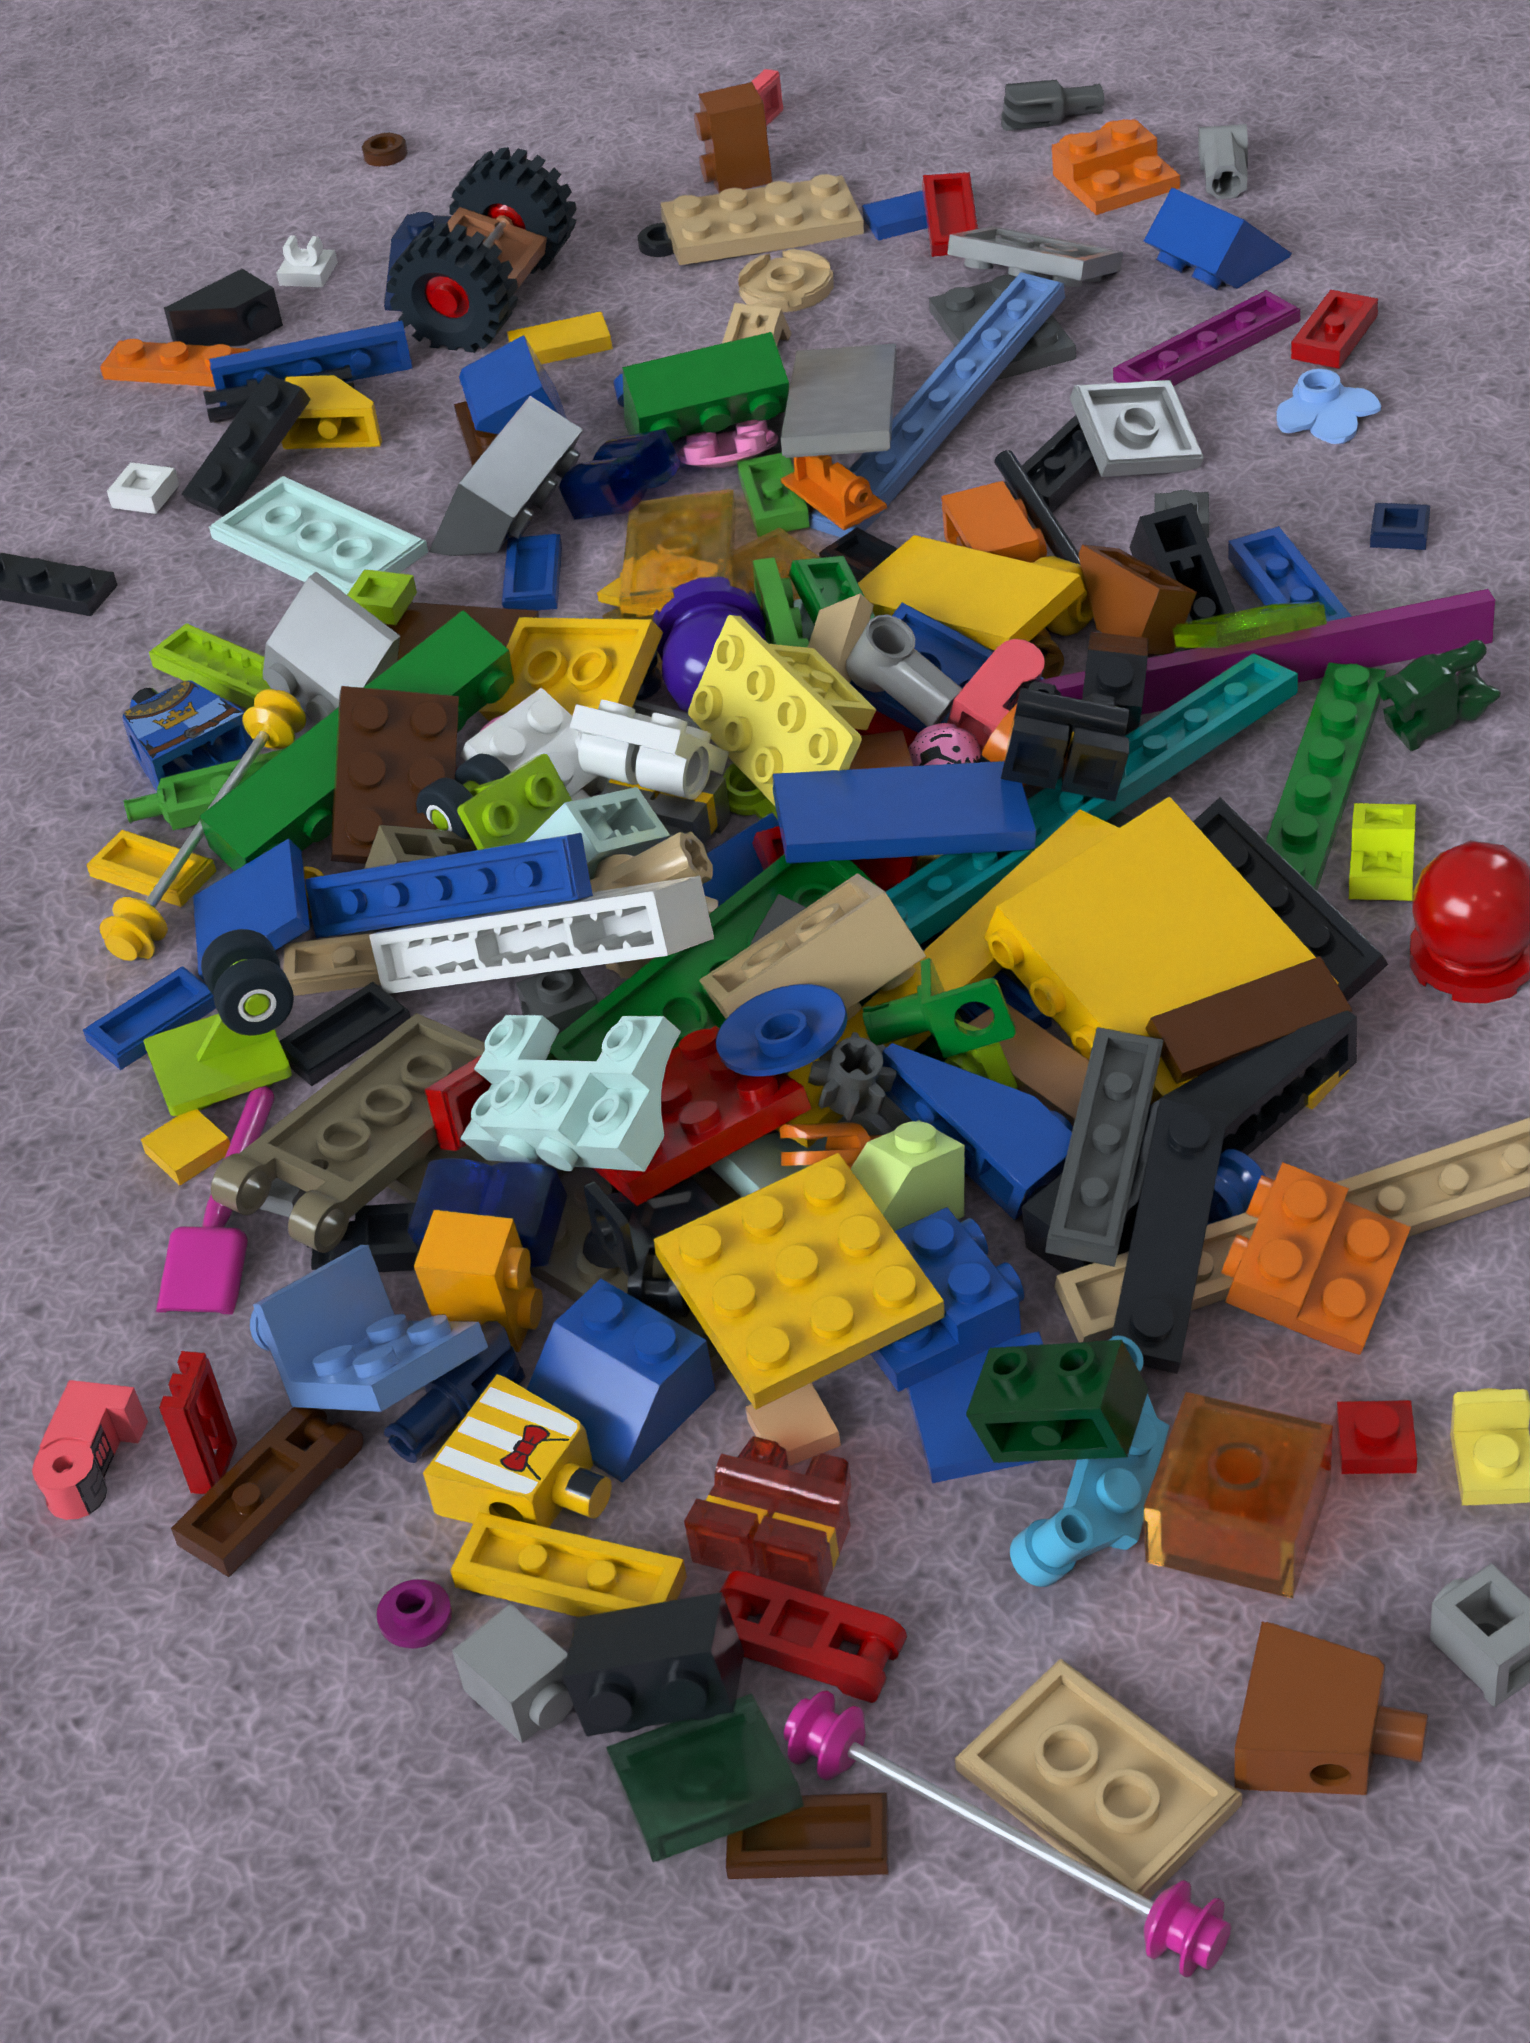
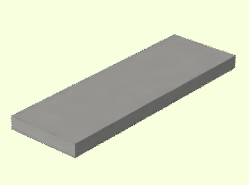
[781,343,897,458]

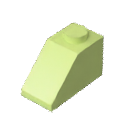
[851,1120,965,1231]

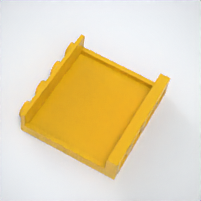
[984,796,1339,1105]

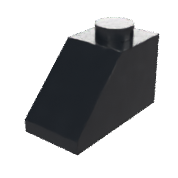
[164,269,283,347]
[1082,632,1149,736]

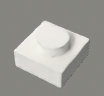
[107,462,179,514]

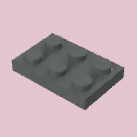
[929,275,1076,381]

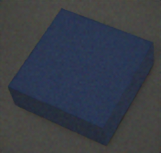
[1370,503,1431,550]

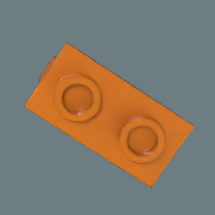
[781,455,887,531]

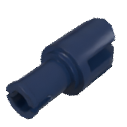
[384,1321,526,1463]

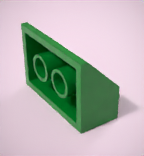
[622,332,789,447]

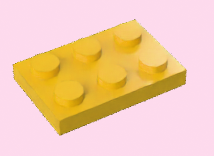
[479,617,663,721]

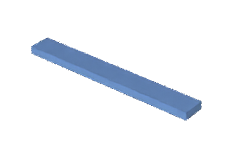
[809,272,1065,537]

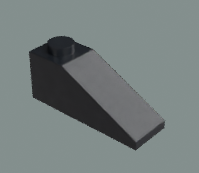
[1129,503,1246,650]

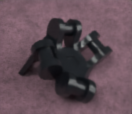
[583,1176,720,1316]

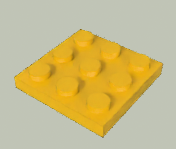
[654,1153,944,1410]

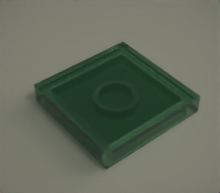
[606,1693,804,1863]

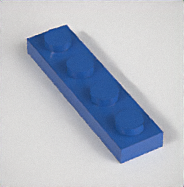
[209,321,413,407]

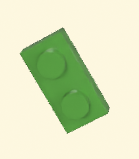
[737,453,810,537]

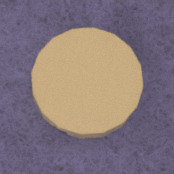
[738,249,834,312]

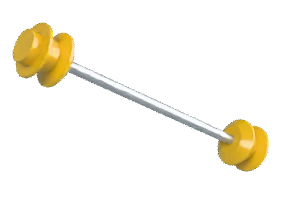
[99,689,306,961]

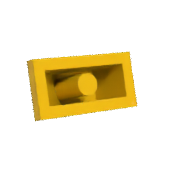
[282,375,382,449]

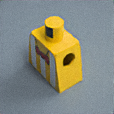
[423,1374,612,1528]

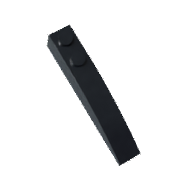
[1022,1010,1357,1273]

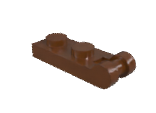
[171,1407,364,1577]

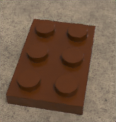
[331,686,459,864]

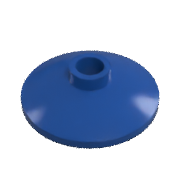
[716,984,848,1076]

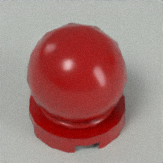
[1409,840,1530,1004]

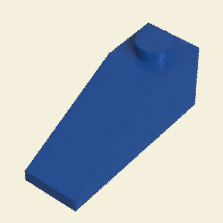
[882,1043,1073,1221]

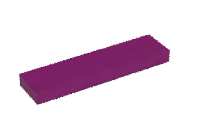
[1113,290,1301,386]

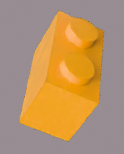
[414,1210,543,1352]

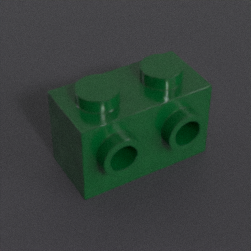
[966,1340,1148,1463]

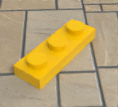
[450,1512,687,1617]

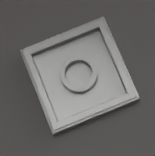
[1070,380,1204,477]

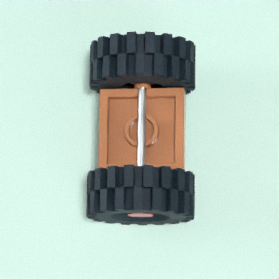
[387,147,577,353]

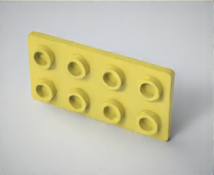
[688,615,876,807]

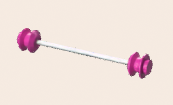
[784,1690,1231,1977]

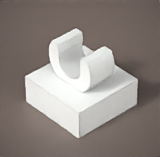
[276,235,338,287]

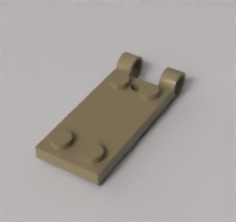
[211,1013,485,1253]

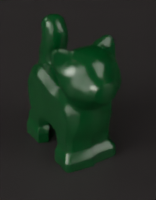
[1377,640,1501,751]

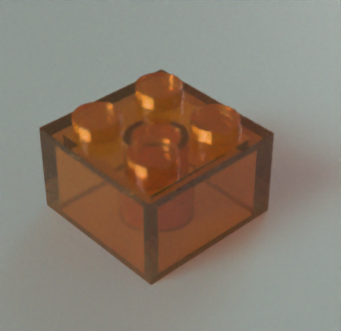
[1143,1392,1333,1599]

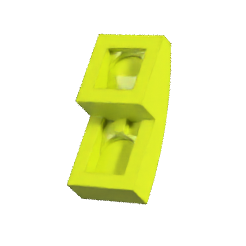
[1349,803,1416,901]

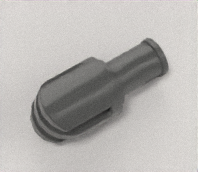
[1001,80,1104,130]

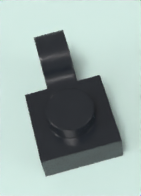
[307,1202,426,1272]

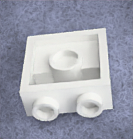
[460,688,610,801]

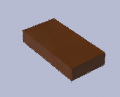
[726,1792,889,1879]

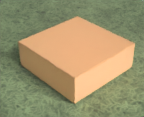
[746,1383,841,1472]

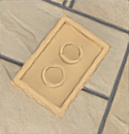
[955,1658,1242,1912]

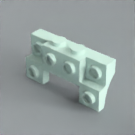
[460,1015,681,1172]

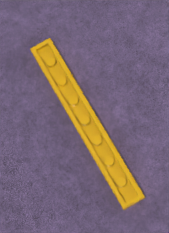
[775,809,1119,1149]

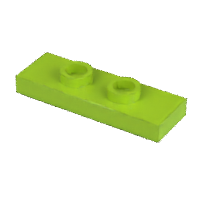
[149,623,271,709]

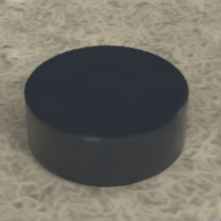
[637,223,675,257]

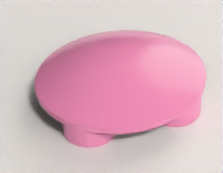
[677,419,779,468]

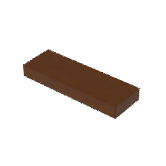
[1145,956,1353,1084]

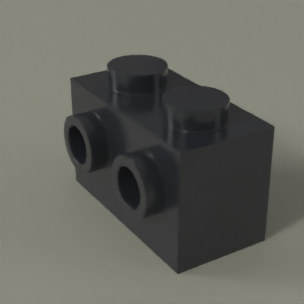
[562,1592,744,1737]

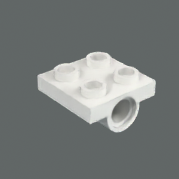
[570,700,729,800]

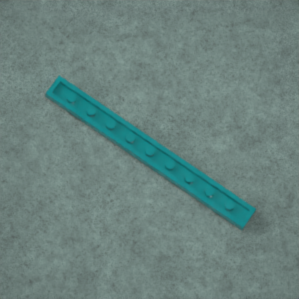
[886,653,1298,945]

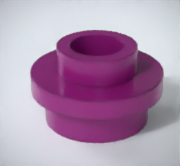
[376,1579,452,1649]

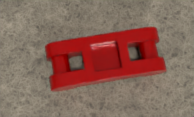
[719,1570,907,1703]

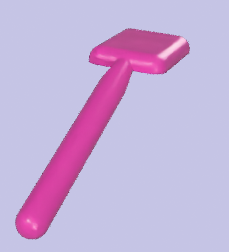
[156,1086,274,1314]

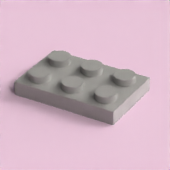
[947,226,1123,287]

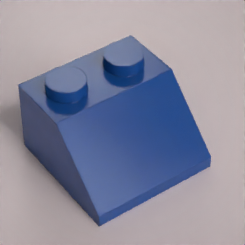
[1144,187,1292,290]
[526,1279,715,1483]

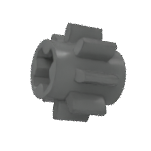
[808,1032,896,1121]

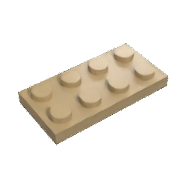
[660,174,864,265]

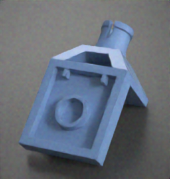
[250,1245,489,1412]

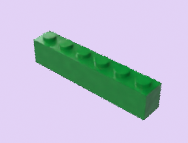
[199,610,514,871]

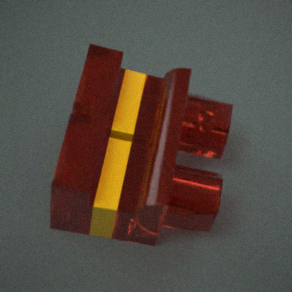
[684,1436,852,1596]

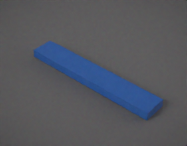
[305,833,593,938]

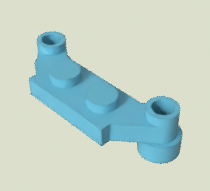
[1010,1336,1170,1587]

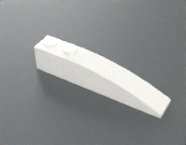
[369,876,714,994]

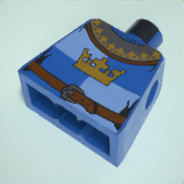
[122,681,253,791]

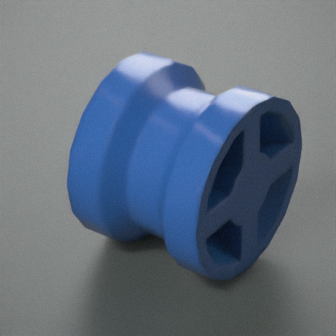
[1207,1149,1266,1225]

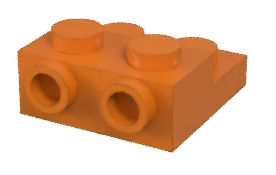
[1052,119,1180,215]
[1221,1162,1411,1355]

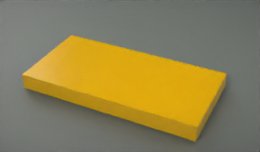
[858,535,1085,650]

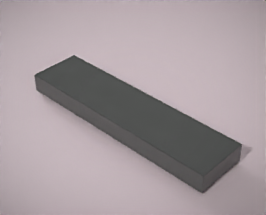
[1045,1027,1163,1267]

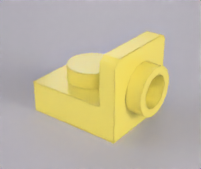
[1450,1388,1530,1506]

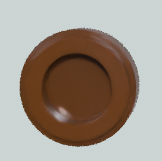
[362,133,408,167]

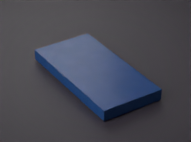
[773,761,1036,863]

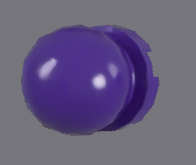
[653,577,768,713]

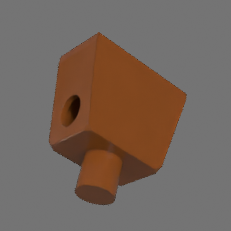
[1235,1621,1428,1795]

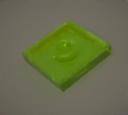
[1173,602,1327,648]

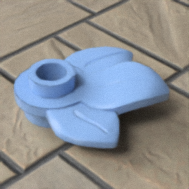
[1276,369,1381,444]

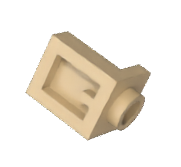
[722,302,791,346]

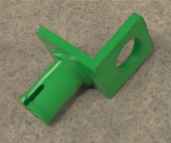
[862,958,1016,1058]

